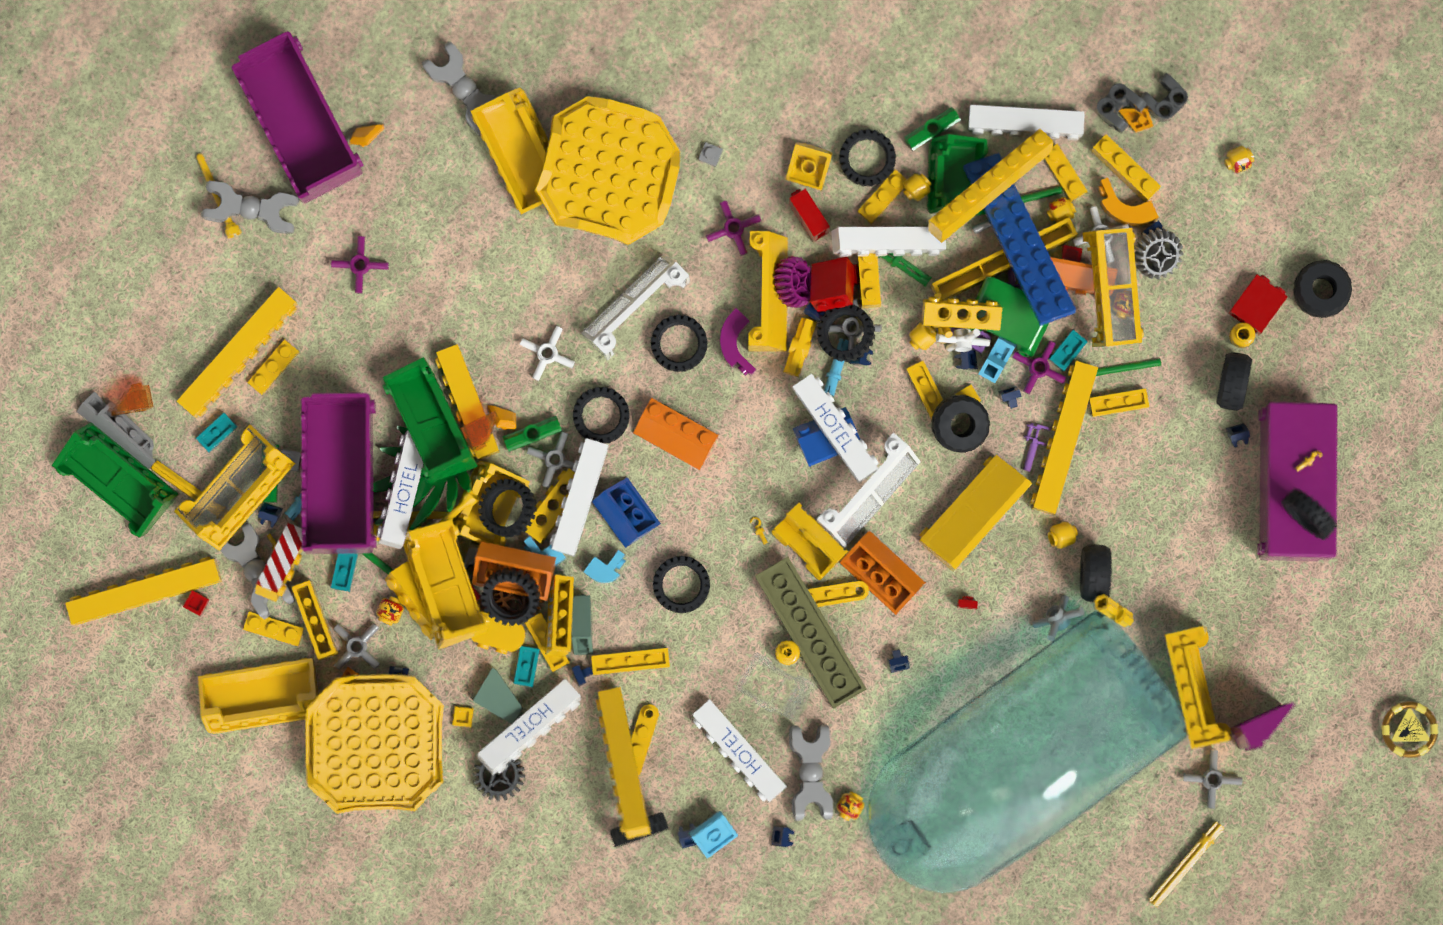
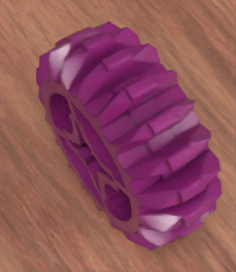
[774,256,811,308]

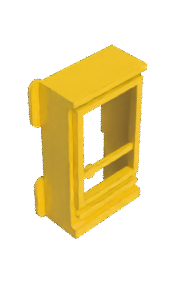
[772,503,848,580]

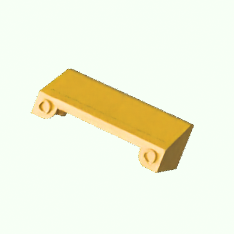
[748,231,788,352]
[919,455,1032,572]
[403,519,490,650]
[1165,626,1233,749]

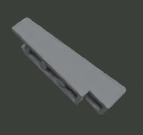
[77,392,155,469]

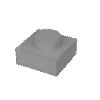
[698,142,723,167]
[282,449,301,472]

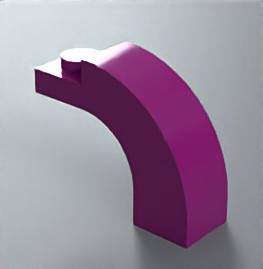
[720,308,756,376]

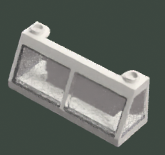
[581,254,690,361]
[817,433,920,548]

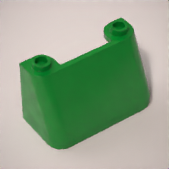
[927,134,989,216]
[966,277,1049,358]

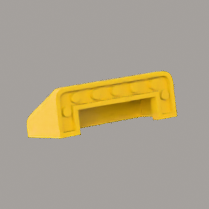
[470,88,549,214]
[198,658,319,734]

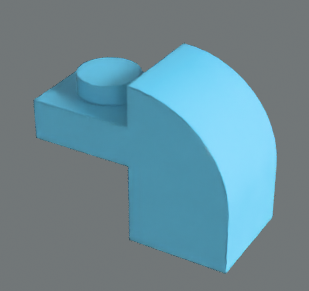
[979,337,1016,383]
[524,537,566,567]
[584,550,626,584]

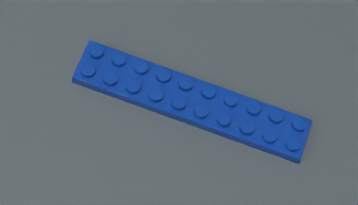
[963,153,1076,326]

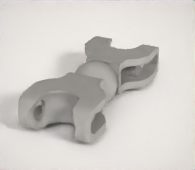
[422,41,497,136]
[201,181,299,234]
[221,522,295,619]
[789,724,833,821]

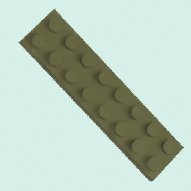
[755,556,867,709]

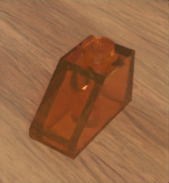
[111,383,154,416]
[460,411,498,451]

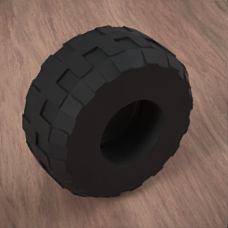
[1293,260,1352,318]
[1216,352,1253,411]
[931,395,990,453]
[1080,544,1112,602]

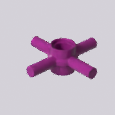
[706,200,762,256]
[331,236,389,294]
[1012,340,1066,395]

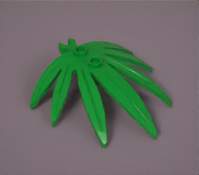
[373,426,472,531]

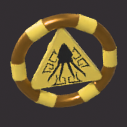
[1382,701,1438,758]

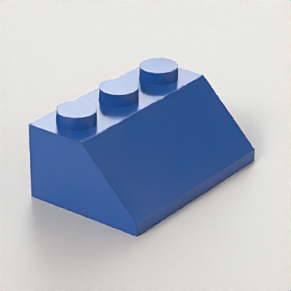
[793,407,860,467]
[592,477,661,548]

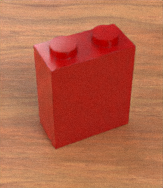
[789,188,830,243]
[810,257,854,312]
[1228,275,1288,335]

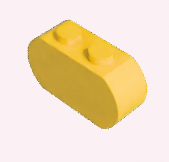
[471,612,526,655]

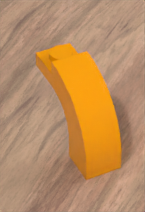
[1098,177,1159,226]

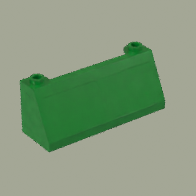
[382,357,478,482]
[52,422,179,538]

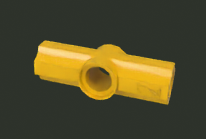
[783,317,817,377]
[1094,594,1134,627]

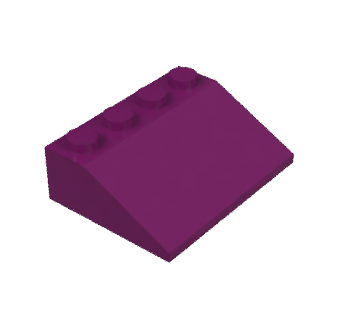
[1230,702,1295,751]

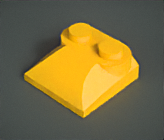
[785,142,833,191]

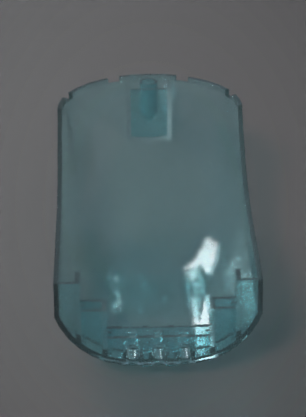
[867,611,1187,893]

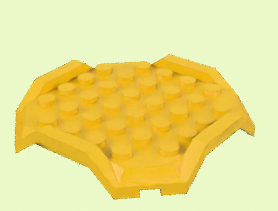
[534,96,680,245]
[305,674,444,814]

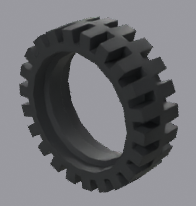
[839,129,896,187]
[817,305,875,362]
[651,315,707,372]
[573,387,630,444]
[478,479,537,537]
[1281,488,1337,540]
[653,556,710,613]
[481,568,540,626]
[609,812,669,847]

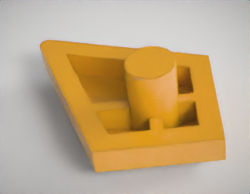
[1119,108,1154,133]
[349,124,384,147]
[487,405,516,430]

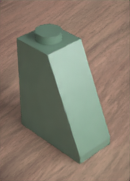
[572,594,593,655]
[473,668,524,724]

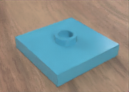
[689,811,738,858]

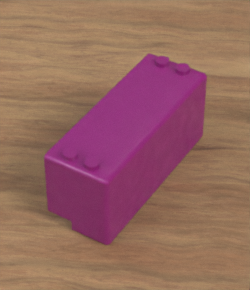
[232,31,364,204]
[301,393,377,554]
[1257,402,1338,561]

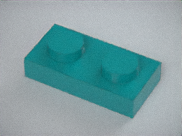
[1049,330,1088,372]
[196,413,238,453]
[331,554,358,592]
[514,646,540,687]

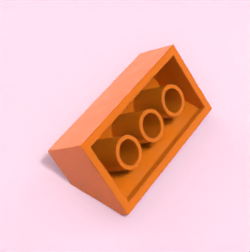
[1051,257,1116,298]
[633,398,719,470]
[840,530,926,615]
[472,541,556,601]

